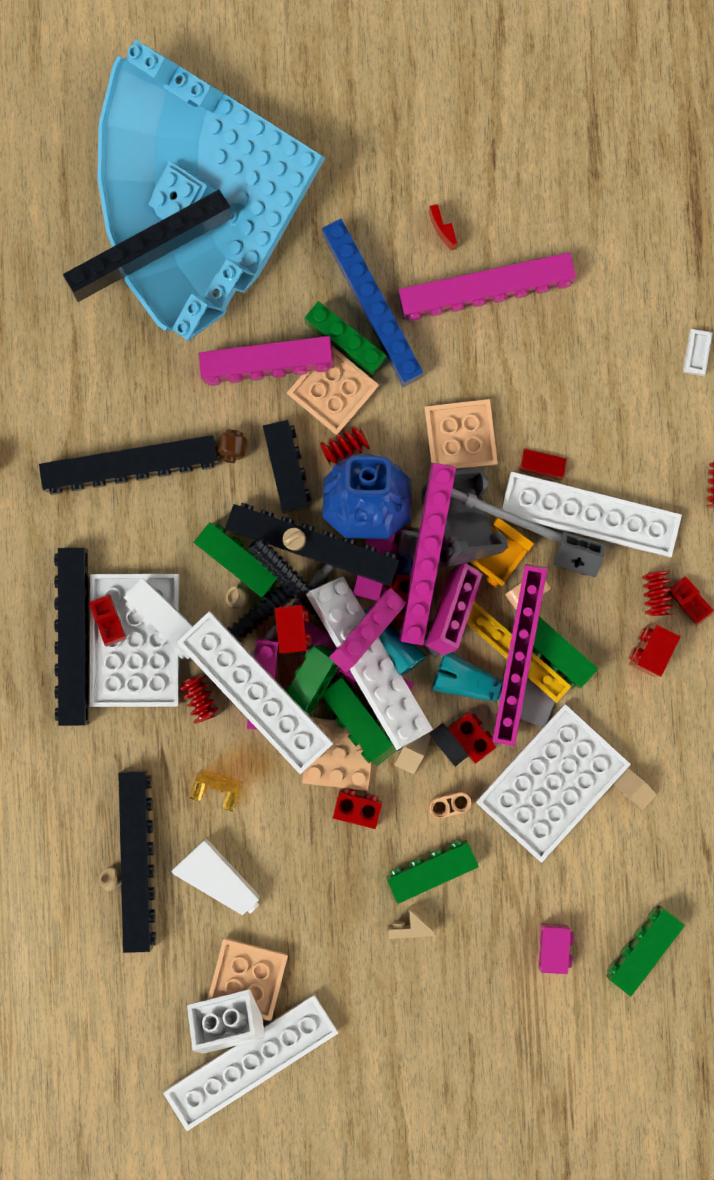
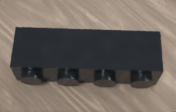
[263,420,312,513]

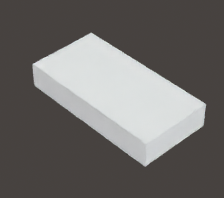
[682,329,713,376]

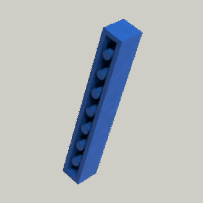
[322,218,424,387]

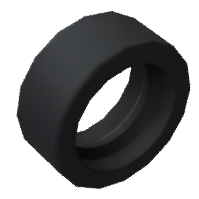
[429,723,468,766]

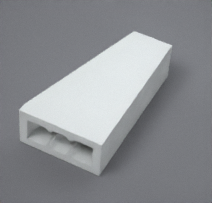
[171,838,260,915]

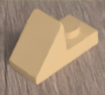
[388,907,434,939]

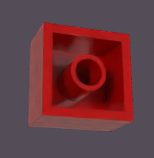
[275,605,312,654]
[628,625,681,677]

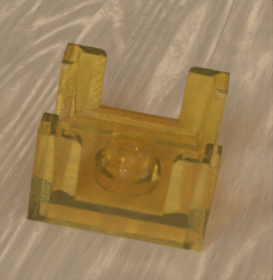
[190,769,244,812]

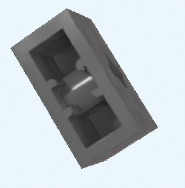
[553,532,606,578]

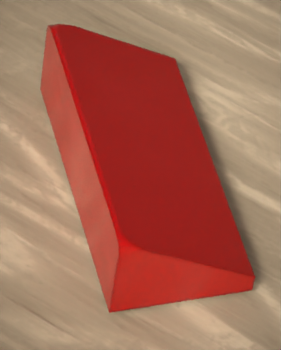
[519,448,567,480]

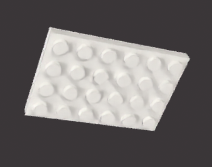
[90,574,179,707]
[475,704,631,863]

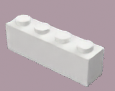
[123,578,193,660]

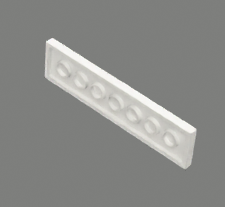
[501,472,682,558]
[306,577,433,750]
[176,611,334,774]
[163,994,338,1131]

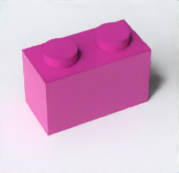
[538,923,574,974]

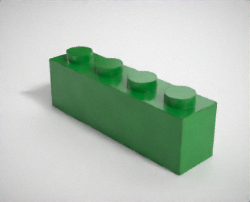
[304,301,387,378]
[193,522,278,598]
[512,616,598,689]
[285,644,339,717]
[322,677,397,766]
[386,839,479,904]
[606,905,685,997]

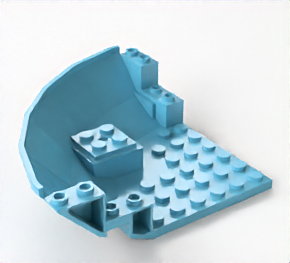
[97,39,325,341]

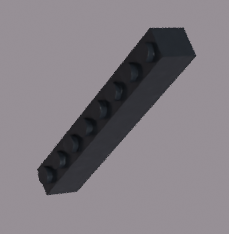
[63,189,232,302]
[39,435,219,495]
[225,503,402,587]
[54,548,89,726]
[118,770,157,953]

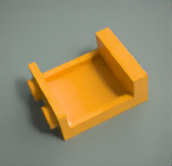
[467,517,534,588]

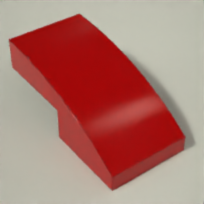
[428,204,457,250]
[669,576,714,626]
[89,594,127,647]

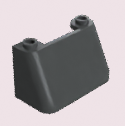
[421,468,508,567]

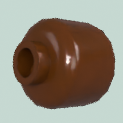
[217,429,247,463]

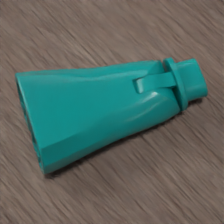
[364,606,427,676]
[432,652,503,702]

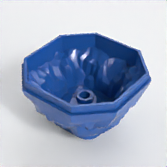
[322,454,412,539]

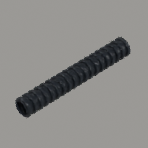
[248,537,323,624]
[227,583,295,642]

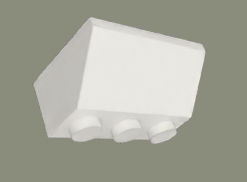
[187,990,265,1054]

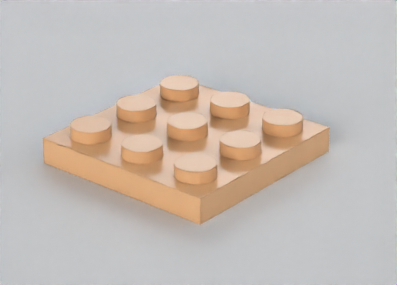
[287,346,379,435]
[424,399,498,470]
[302,717,371,791]
[208,937,288,1021]

